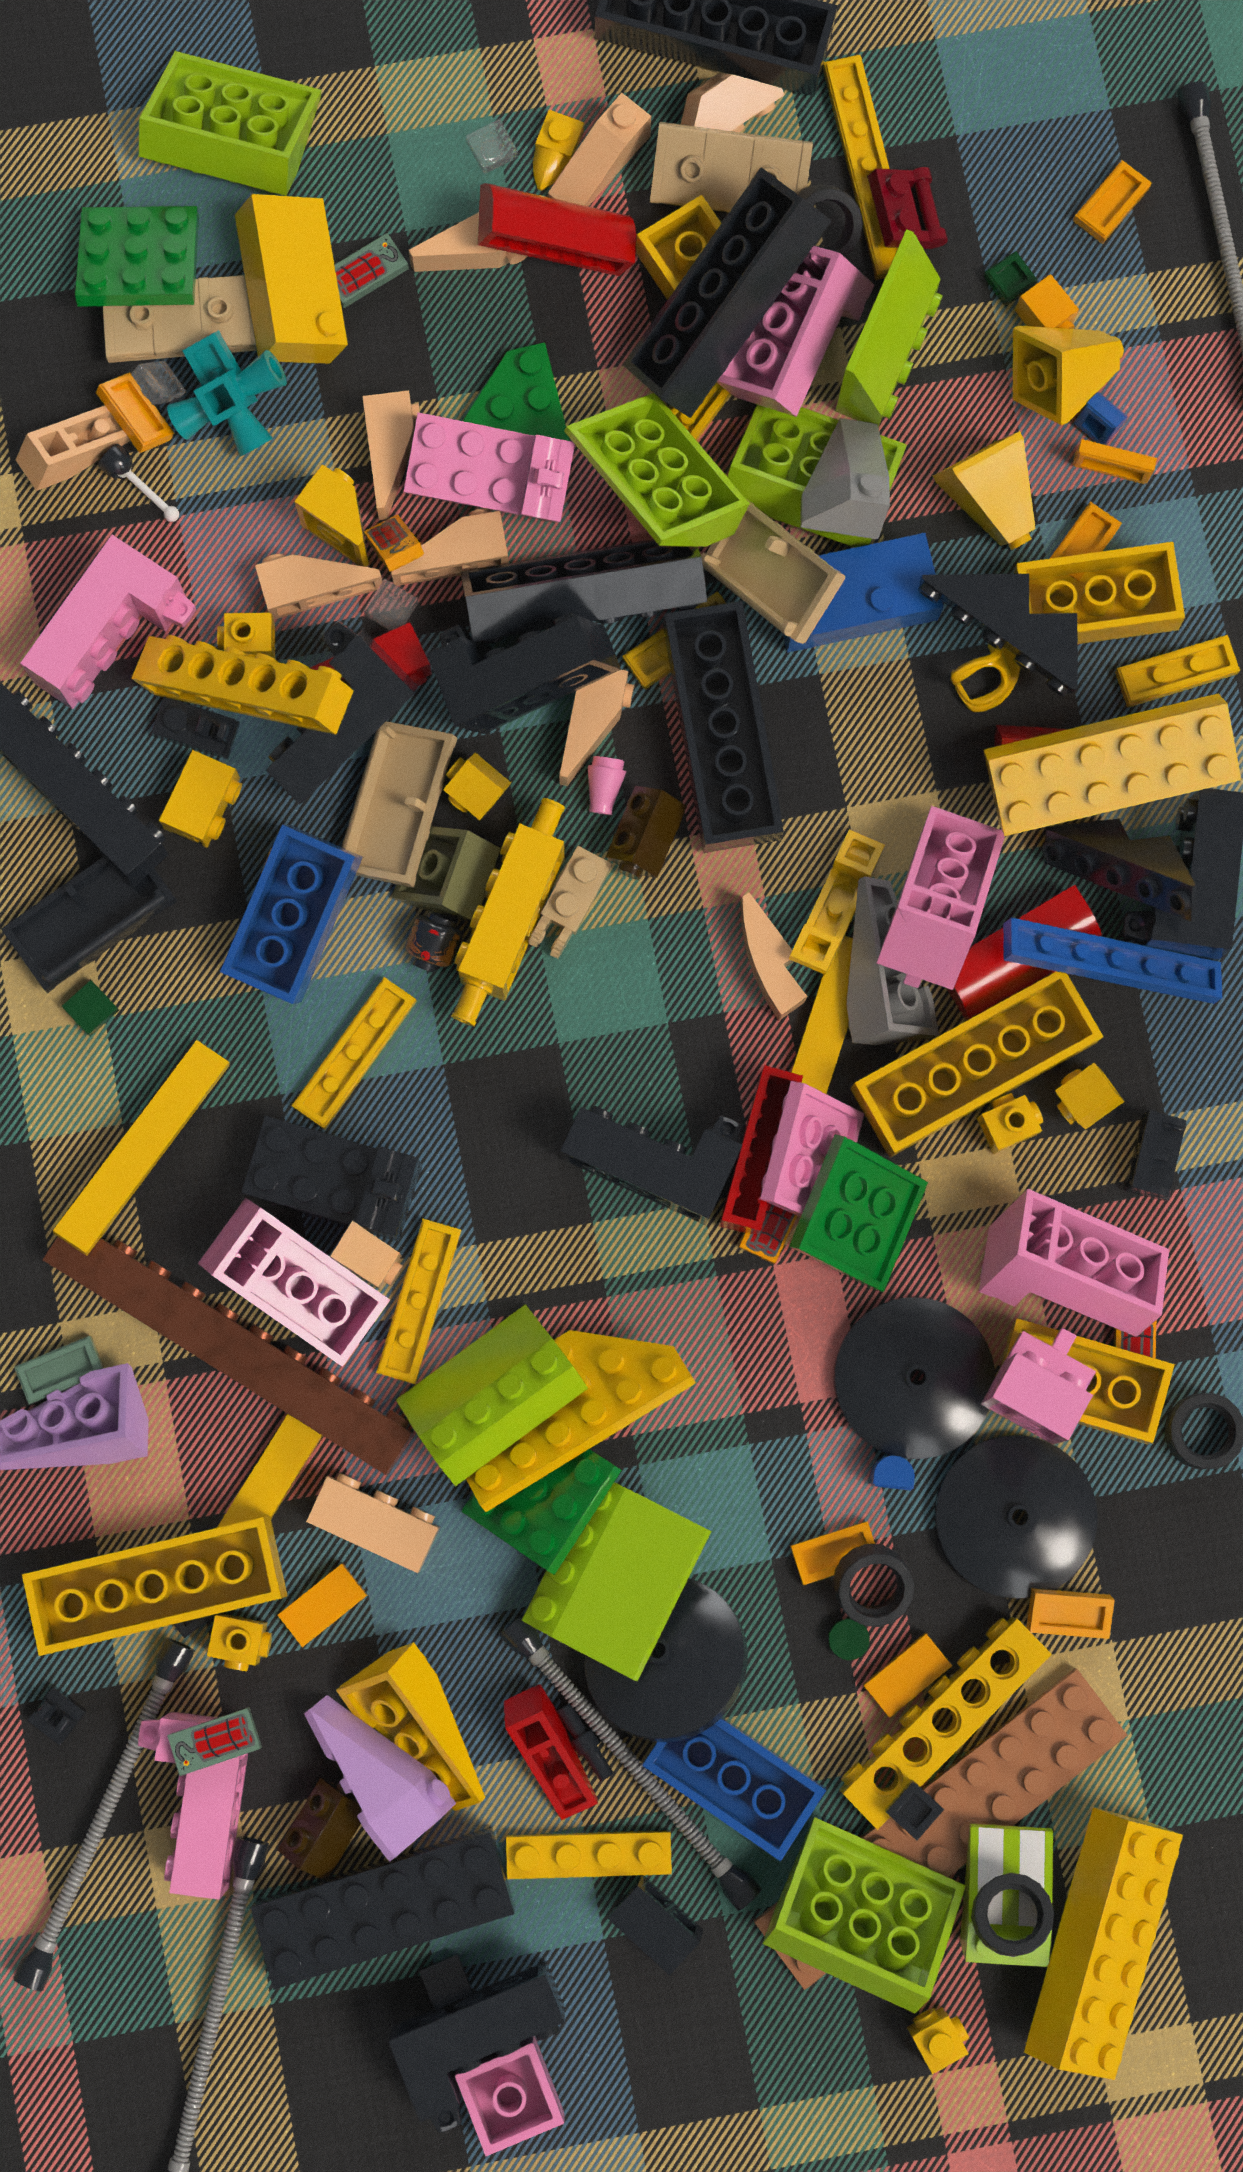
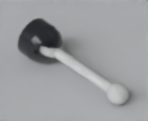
[98,444,179,522]

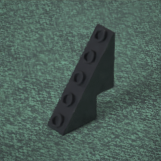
[917,574,1078,697]
[1042,818,1196,922]

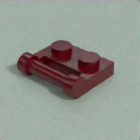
[867,167,948,249]

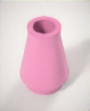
[588,756,626,815]

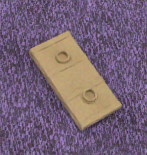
[650,122,813,212]
[103,275,257,363]
[701,499,845,644]
[342,721,457,888]

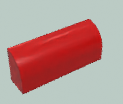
[477,183,636,276]
[946,885,1102,1021]
[719,1065,803,1234]

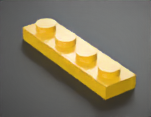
[506,1830,672,1879]

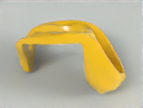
[951,644,1020,712]

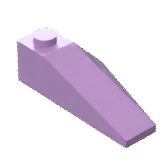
[0,1363,149,1470]
[304,1695,456,1862]

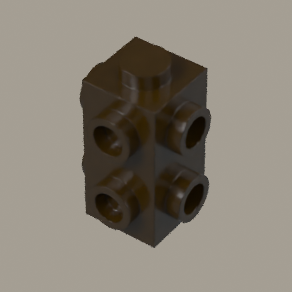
[606,786,687,880]
[277,1778,362,1881]

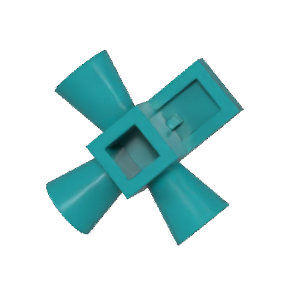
[167,330,287,457]

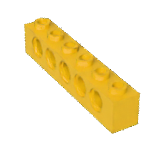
[131,635,354,735]
[839,1617,1052,1830]

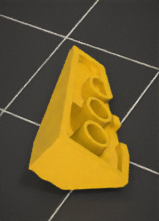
[336,1642,485,1811]

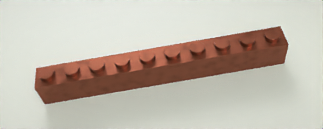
[43,1237,414,1475]

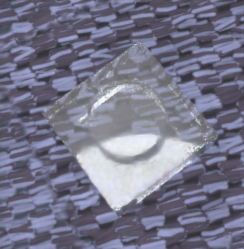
[466,119,518,174]
[131,361,186,405]
[364,579,419,631]

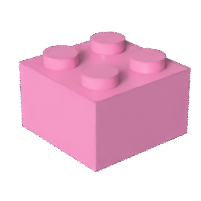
[455,2036,564,2156]

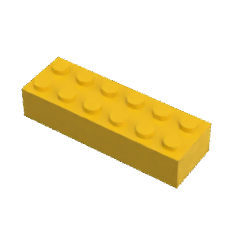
[983,693,1241,836]
[851,971,1103,1158]
[22,1516,288,1656]
[1024,1807,1183,2080]

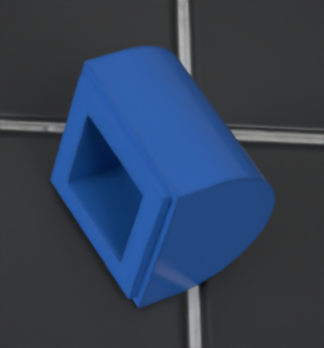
[1074,392,1128,445]
[869,1456,915,1491]

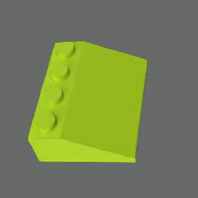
[139,51,321,196]
[835,229,943,427]
[564,393,750,547]
[728,404,907,548]
[396,1304,588,1486]
[522,1482,712,1681]
[762,1817,966,2013]

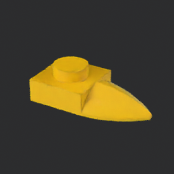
[533,110,585,191]

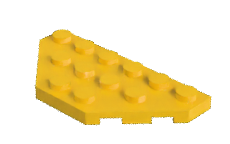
[466,1330,696,1512]

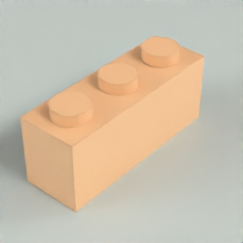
[306,1473,440,1573]

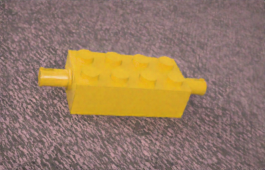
[451,798,565,1026]

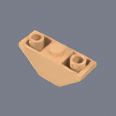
[681,73,785,132]

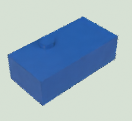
[783,533,943,653]
[220,824,363,1004]
[642,1717,826,1861]

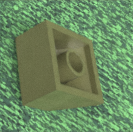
[392,826,501,921]

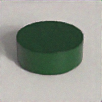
[828,1618,870,1660]

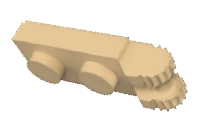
[528,846,612,959]

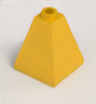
[1013,326,1124,425]
[933,431,1036,550]

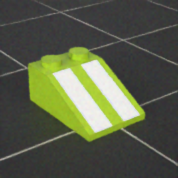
[960,1824,1053,1967]

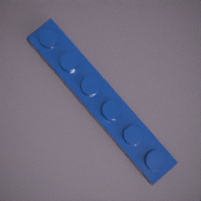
[1003,917,1222,1004]

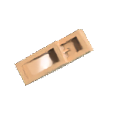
[740,892,807,1021]

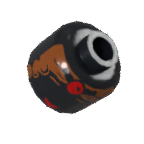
[405,911,463,972]

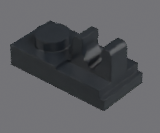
[151,697,240,760]

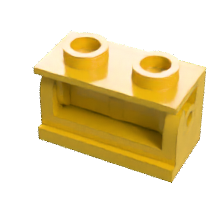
[159,750,242,848]

